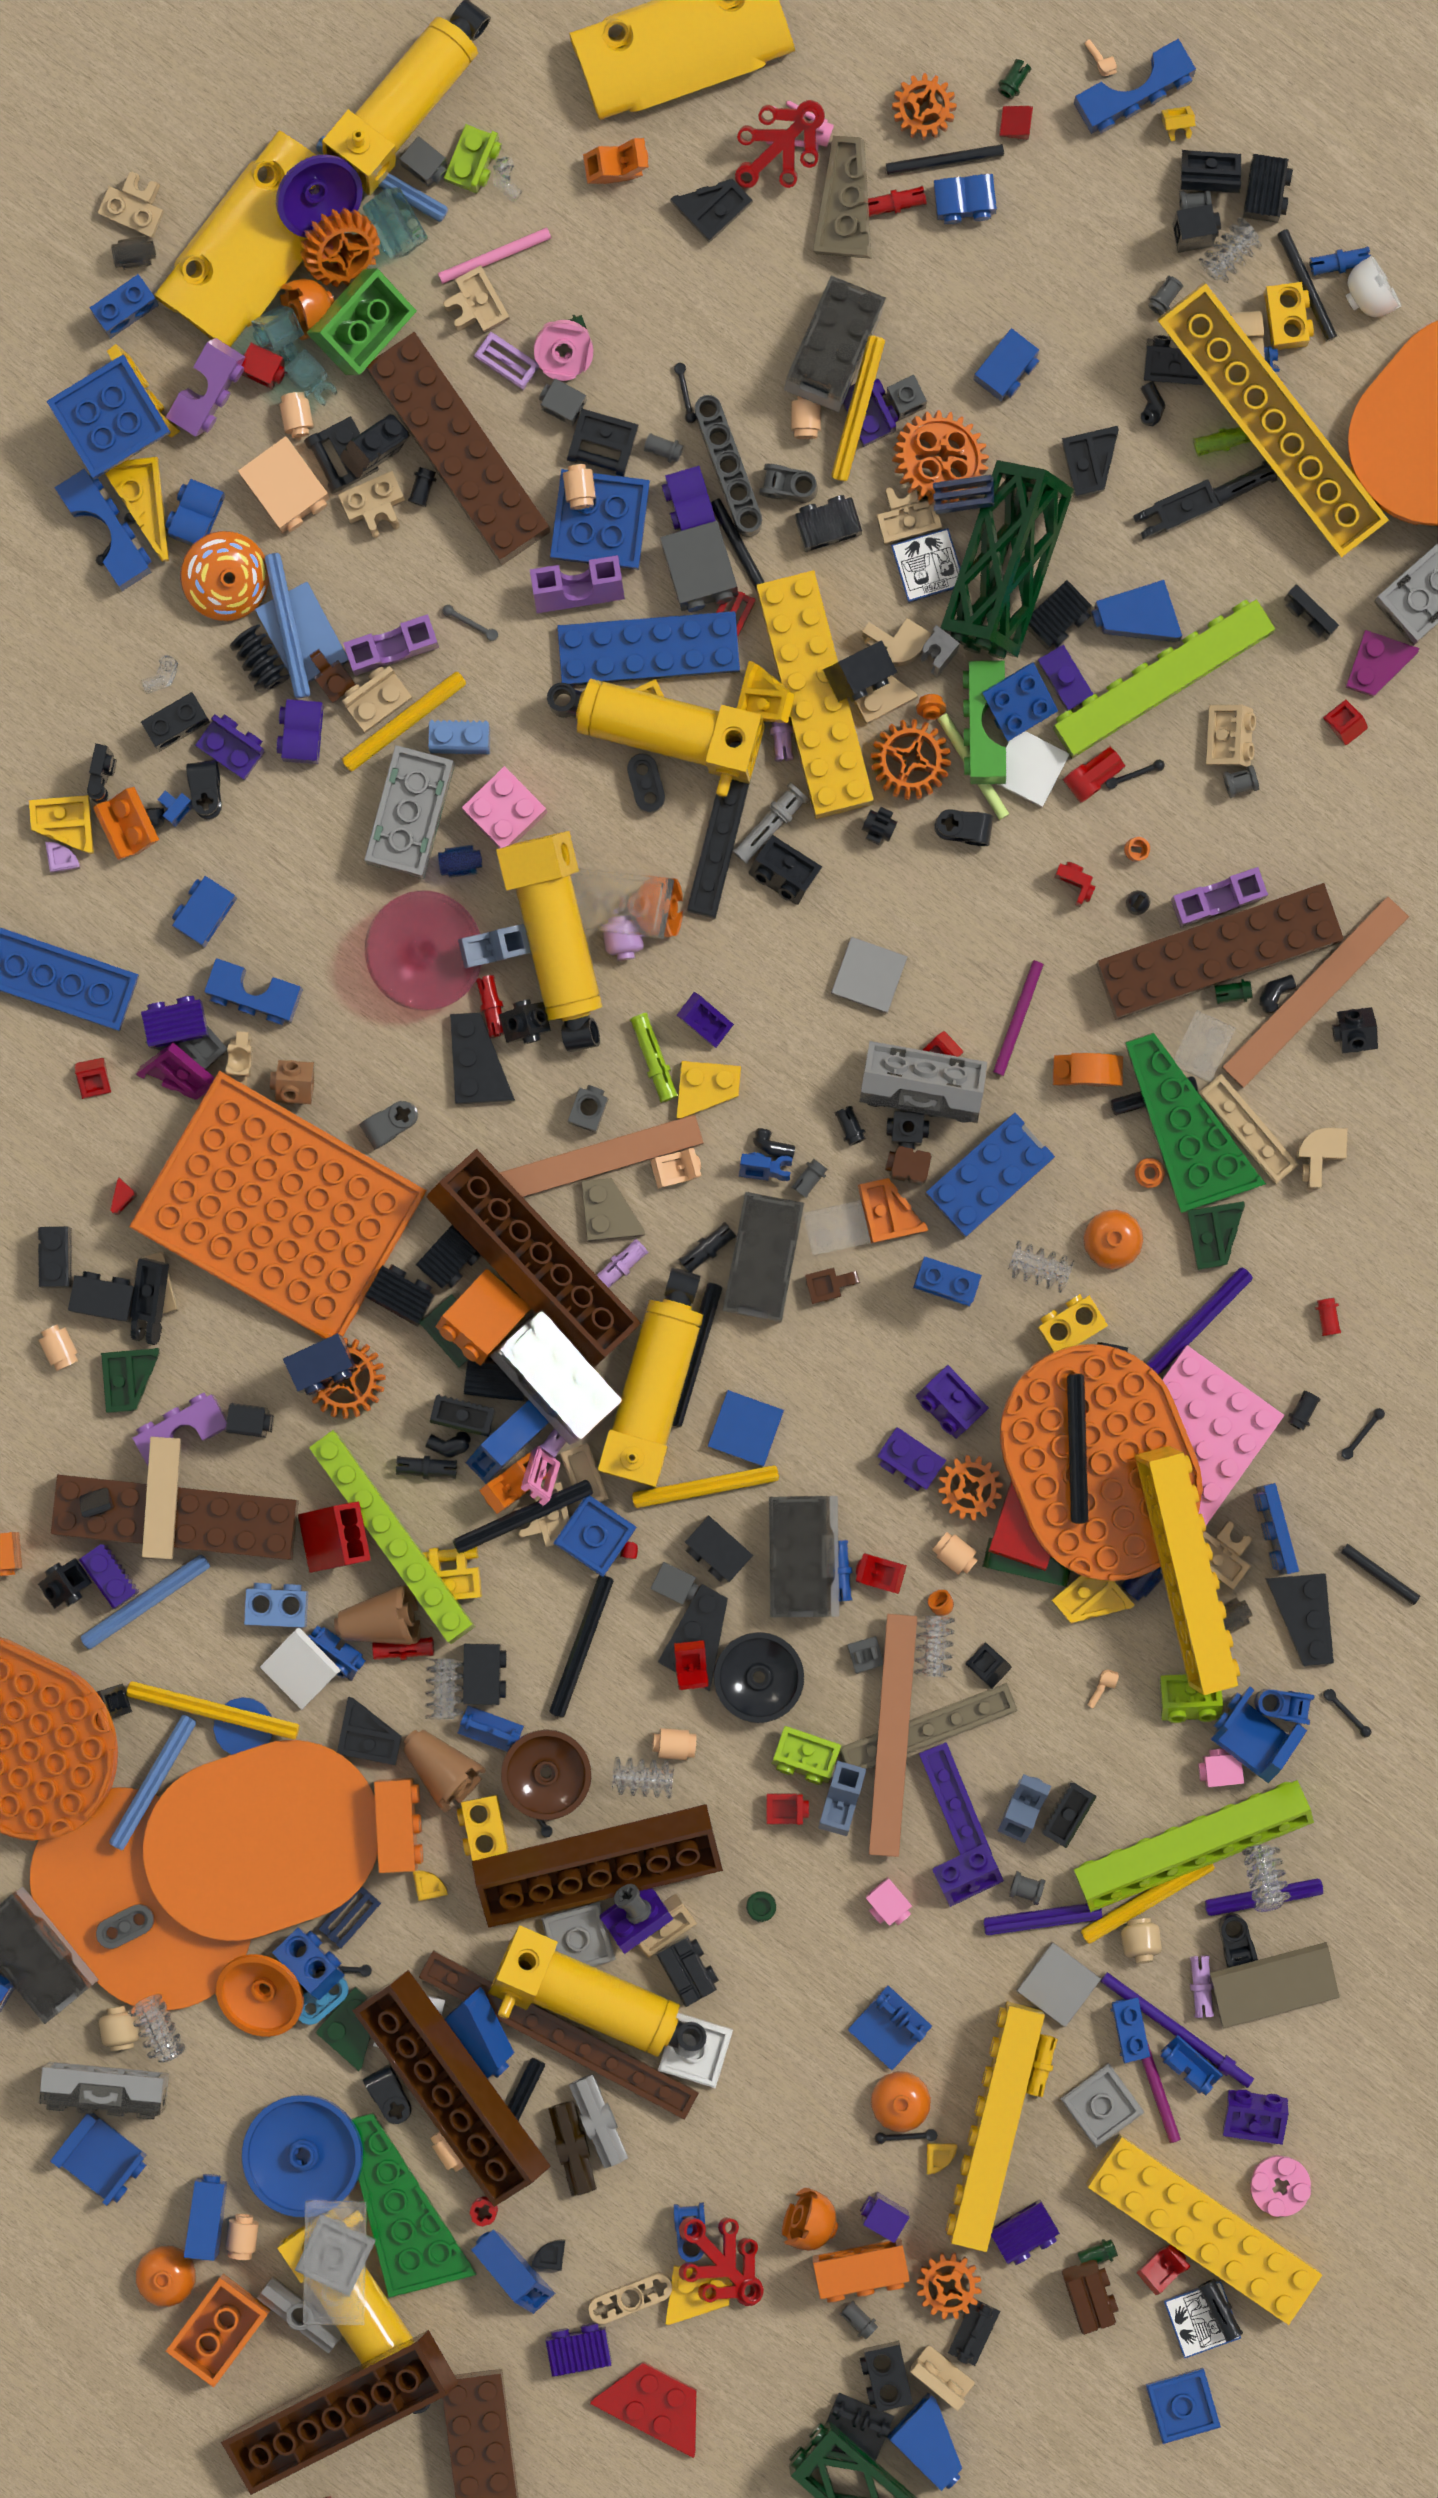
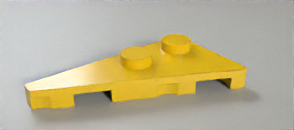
[105,457,169,562]

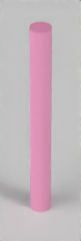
[438,228,551,284]

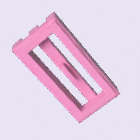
[521,1446,561,1506]

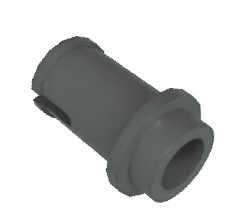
[1148,275,1184,315]
[644,433,683,463]
[791,1159,828,1198]
[839,2300,878,2340]

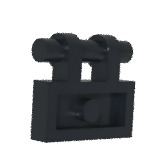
[87,743,117,804]

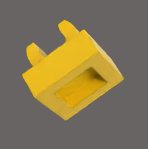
[1161,106,1196,141]

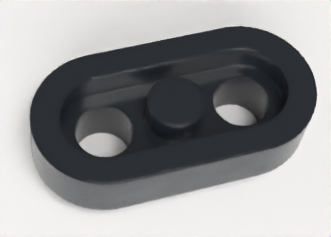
[627,754,665,813]

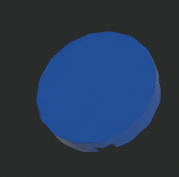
[213,1697,272,1755]

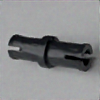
[678,1222,737,1273]
[396,1456,457,1479]
[1198,2278,1243,2342]

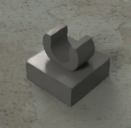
[847,1636,883,1673]

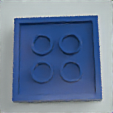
[47,354,171,479]
[550,469,650,570]
[1253,1483,1299,1574]

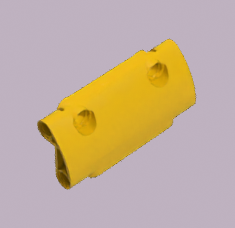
[569,0,795,120]
[154,130,316,347]

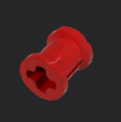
[470,2196,498,2227]

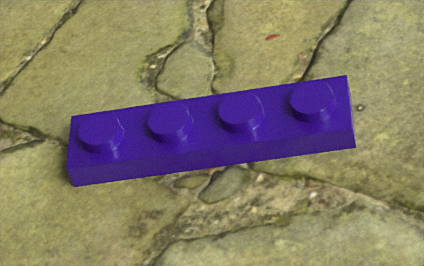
[919,1742,992,1855]

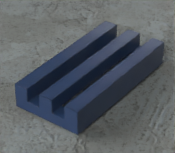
[933,474,994,514]
[319,1886,381,1949]

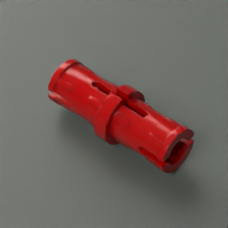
[868,186,927,218]
[475,975,504,1038]
[372,1637,434,1661]

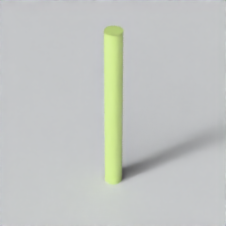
[937,713,1009,820]

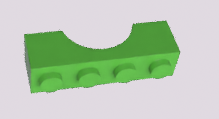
[963,660,1006,784]

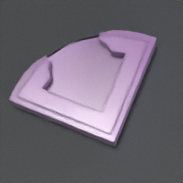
[45,842,80,873]

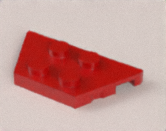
[590,2361,697,2458]

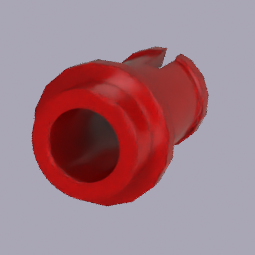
[1315,1298,1341,1336]

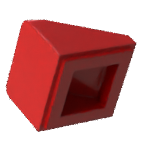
[999,106,1033,140]
[1323,699,1368,745]
[923,1031,963,1057]
[75,1058,111,1099]
[110,1177,137,1215]

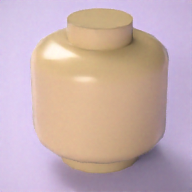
[1121,1918,1162,1964]
[98,2005,140,2051]

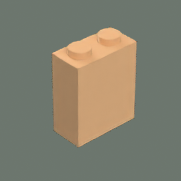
[238,436,330,533]

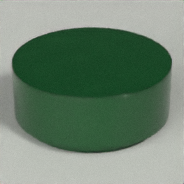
[746,1891,776,1922]

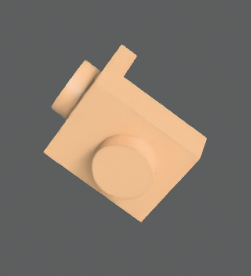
[650,1148,701,1189]

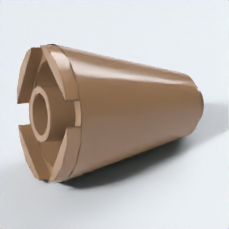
[334,1585,421,1645]
[403,1730,486,1812]

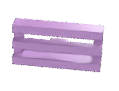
[474,332,539,390]

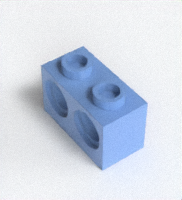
[244,1583,308,1627]

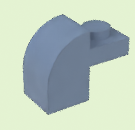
[458,924,531,969]
[818,1761,866,1836]
[997,1774,1051,1843]

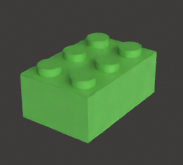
[307,268,417,375]

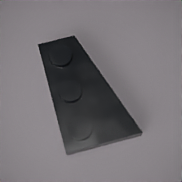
[450,1013,515,1104]
[1265,1573,1334,1666]
[658,1584,728,1691]

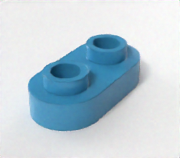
[299,1977,349,2025]

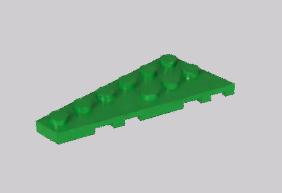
[1124,1033,1266,1213]
[351,2113,477,2298]

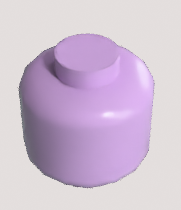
[603,916,644,961]

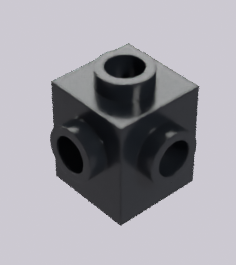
[499,999,551,1044]
[1332,1007,1378,1054]
[886,1106,929,1150]
[38,1558,93,1609]

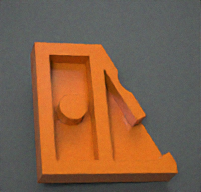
[858,1178,928,1243]

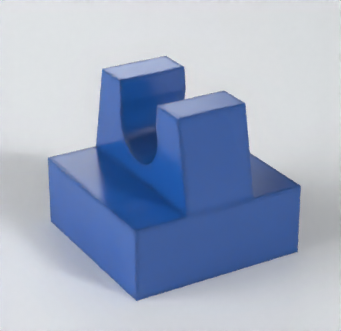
[158,790,193,827]

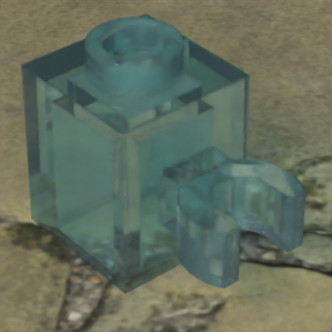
[251,305,304,364]
[284,349,337,406]

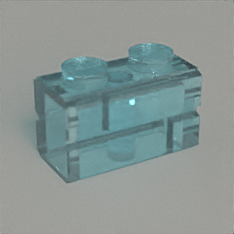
[363,187,428,259]

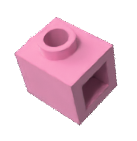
[1198,1748,1244,1787]
[865,1877,912,1926]

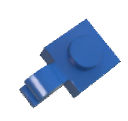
[739,1152,793,1181]

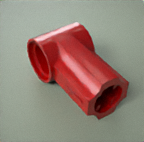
[1063,746,1125,803]

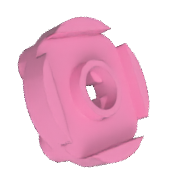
[534,320,593,381]
[1250,2155,1311,2217]

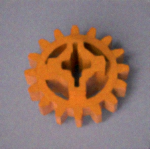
[892,73,957,140]
[938,1455,1003,1520]
[917,2252,982,2319]

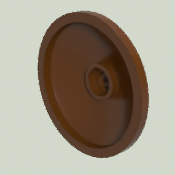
[501,1729,591,1820]

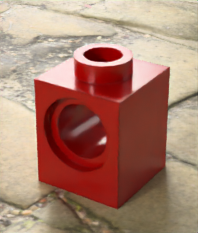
[241,342,287,390]

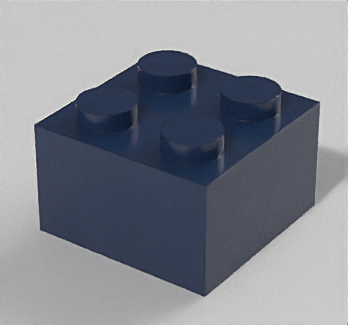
[283,1333,356,1396]

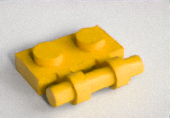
[423,1547,482,1600]

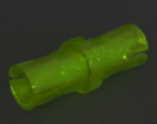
[1193,426,1251,457]

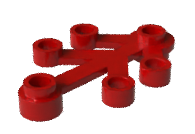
[735,100,825,188]
[679,2217,764,2306]

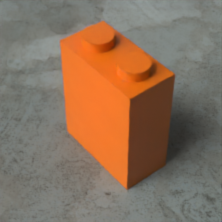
[435,1268,531,1366]

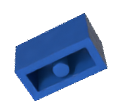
[974,328,1039,402]
[172,876,237,948]

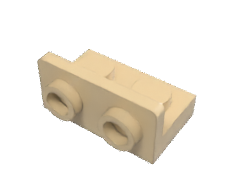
[342,666,413,733]
[1206,705,1256,768]
[910,2345,974,2411]

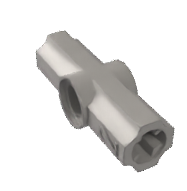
[569,2074,628,2168]
[257,2277,342,2353]

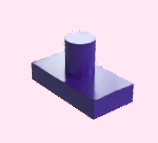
[1037,644,1093,711]
[676,992,734,1048]

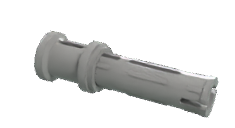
[733,782,810,864]

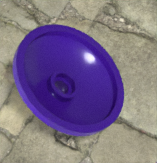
[276,155,363,238]

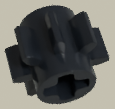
[861,807,898,845]

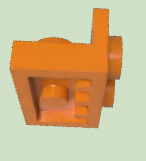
[93,787,159,860]

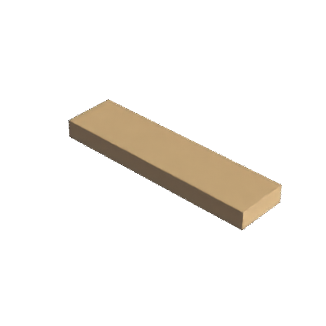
[1198,1074,1299,1184]
[142,1437,181,1559]

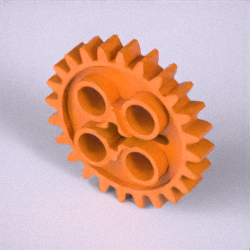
[892,410,989,505]

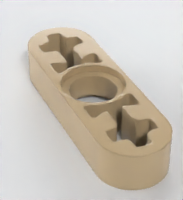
[589,2272,672,2324]

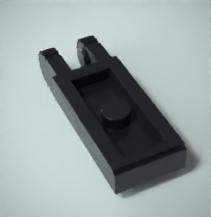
[1133,479,1220,539]
[130,1258,169,1345]

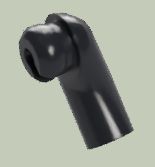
[1140,381,1165,426]
[1259,974,1296,1013]
[753,1128,795,1158]
[425,1431,471,1458]

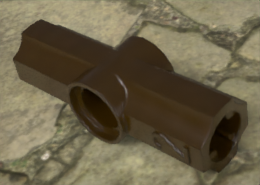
[548,2101,597,2196]

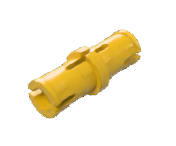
[1026,2034,1058,2097]

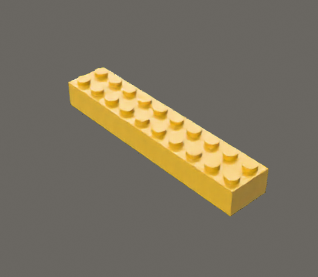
[1157,282,1389,558]

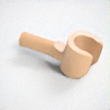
[1084,39,1117,77]
[1087,1670,1119,1708]

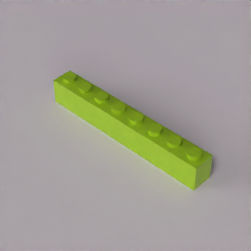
[1053,599,1275,759]
[309,1430,476,1644]
[1074,1780,1314,1912]

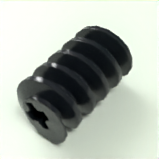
[230,624,290,692]

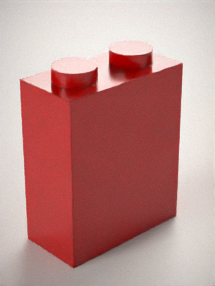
[298,1501,371,1573]

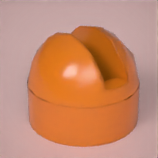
[1124,837,1150,861]
[928,1590,954,1616]

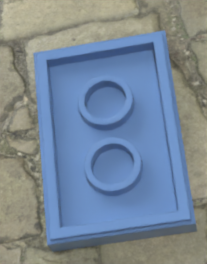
[255,582,349,683]

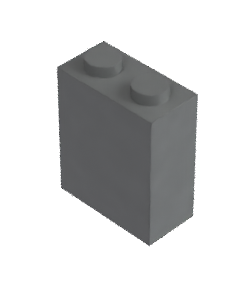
[660,521,738,612]

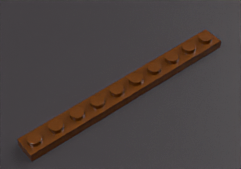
[419,1950,699,2120]

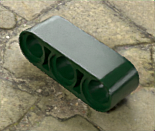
[982,1538,1071,1587]

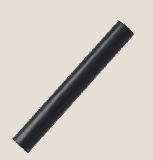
[1340,1543,1421,1605]

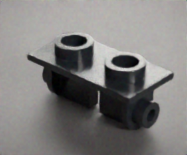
[948,2299,1001,2366]

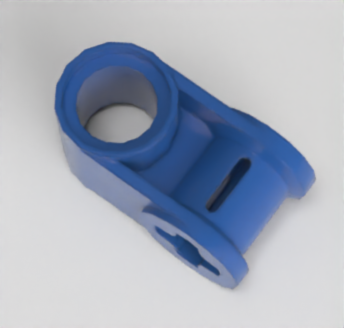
[1254,1689,1315,1725]
[674,2202,705,2262]

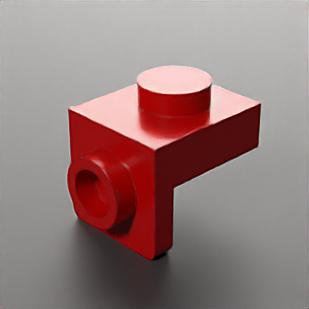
[1054,862,1096,907]
[856,1553,907,1594]
[674,1640,708,1690]
[767,1793,809,1825]
[1136,2244,1190,2295]

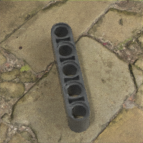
[695,395,762,537]

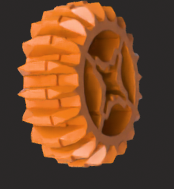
[300,207,381,287]
[871,719,951,800]
[312,1338,386,1419]

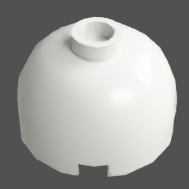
[1346,256,1401,317]

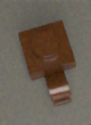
[309,649,356,703]
[805,1268,860,1304]

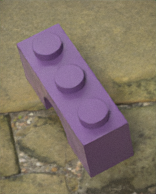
[166,338,246,437]
[530,555,625,613]
[343,614,439,676]
[1171,867,1268,928]
[133,1392,227,1466]

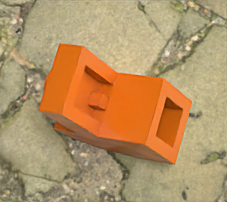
[583,138,649,184]
[1053,1053,1123,1087]
[479,1452,547,1514]

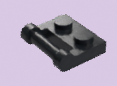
[567,408,639,477]
[304,416,379,493]

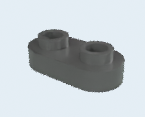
[96,1904,154,1949]

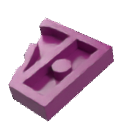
[1345,630,1420,697]
[136,1042,215,1100]

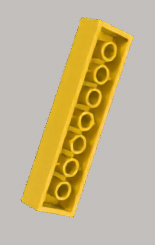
[756,570,874,819]
[1135,1446,1240,1695]
[945,2001,1045,2252]
[1086,2134,1322,2325]

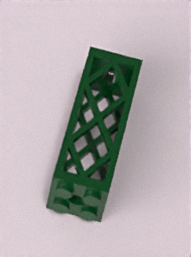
[940,460,1074,659]
[789,2421,917,2498]

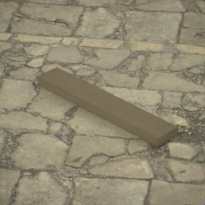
[840,1683,1018,1770]

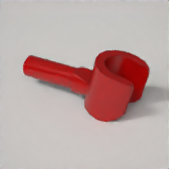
[620,1541,638,1559]

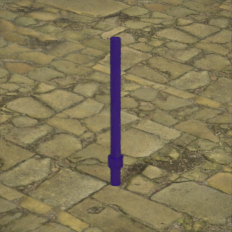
[1100,1972,1254,2088]

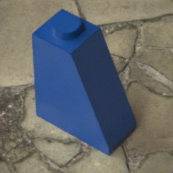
[1091,580,1182,642]
[465,1400,549,1484]
[444,1987,514,2079]
[184,2174,227,2261]
[471,2229,556,2314]
[887,2392,962,2491]

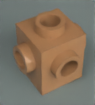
[270,1060,314,1104]

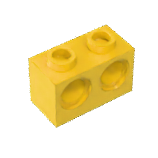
[1264,282,1314,350]
[1037,1294,1108,1352]
[457,1794,509,1861]

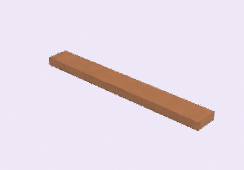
[1222,896,1409,1088]
[499,1115,704,1197]
[869,1614,917,1857]

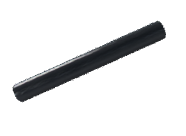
[672,1283,722,1427]
[1067,1374,1088,1524]
[453,1480,593,1553]
[549,1575,614,1718]

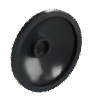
[714,1632,804,1723]

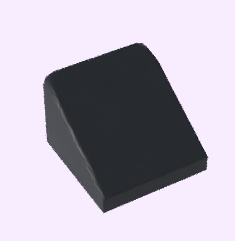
[79,1488,114,1518]
[966,1642,1012,1688]

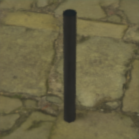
[886,144,1004,175]
[1277,229,1337,341]
[711,498,765,590]

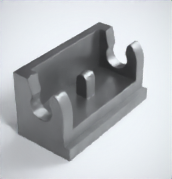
[921,625,960,677]

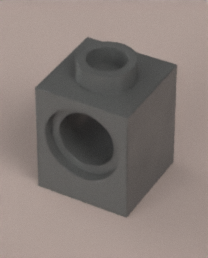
[400,136,447,187]
[886,375,927,421]
[539,379,587,427]
[568,1085,609,1133]
[651,1562,699,1604]

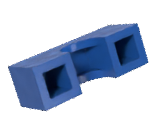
[204,958,303,1026]

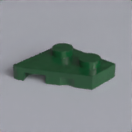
[1187,1201,1245,1270]
[101,1348,160,1413]
[315,1987,370,2071]

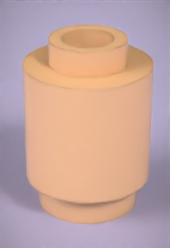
[279,392,314,438]
[791,396,821,439]
[563,464,596,510]
[38,1325,78,1371]
[932,1532,978,1575]
[652,1728,696,1760]
[430,2131,465,2172]
[225,2214,259,2260]

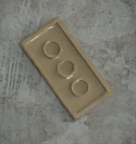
[1210,1942,1340,2029]

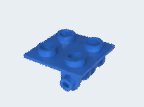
[982,662,1058,741]
[848,1985,932,2070]

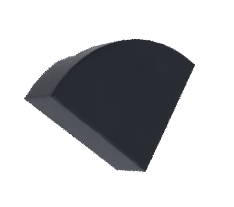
[532,2239,565,2271]

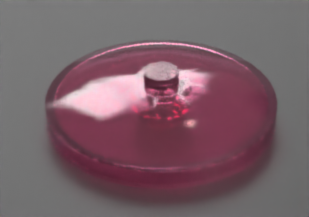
[365,891,481,1011]

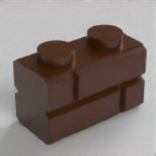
[885,1146,932,1186]
[1061,2260,1119,2335]

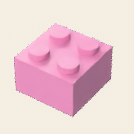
[462,766,547,848]

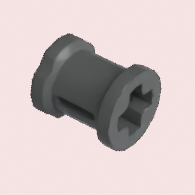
[1179,190,1212,210]
[1223,765,1259,798]
[1009,1871,1046,1906]
[614,1884,651,1924]

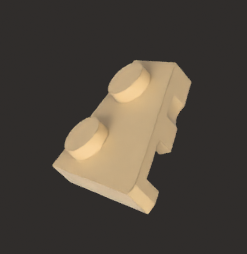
[854,676,918,724]

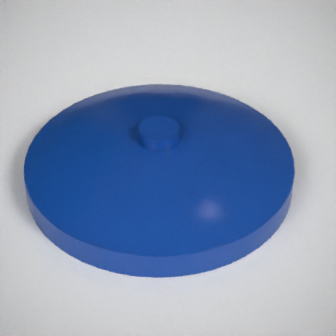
[242,2094,363,2217]

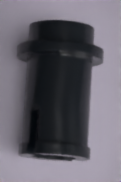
[408,467,437,507]
[835,1106,866,1146]
[1288,1391,1321,1431]

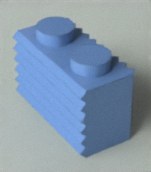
[428,720,490,754]

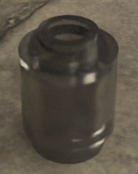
[111,236,156,270]
[1223,1597,1253,1634]

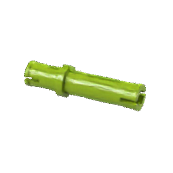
[629,1013,678,1103]

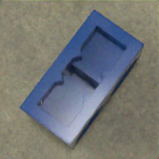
[89,274,159,339]
[272,1927,345,2000]

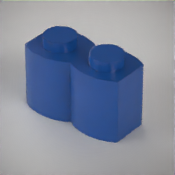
[934,174,997,224]
[165,479,225,546]

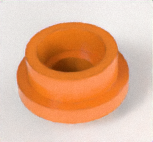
[916,694,946,720]
[1135,1158,1165,1188]

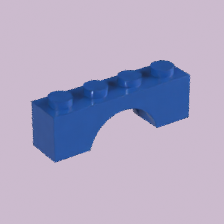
[1074,38,1196,134]
[54,468,152,591]

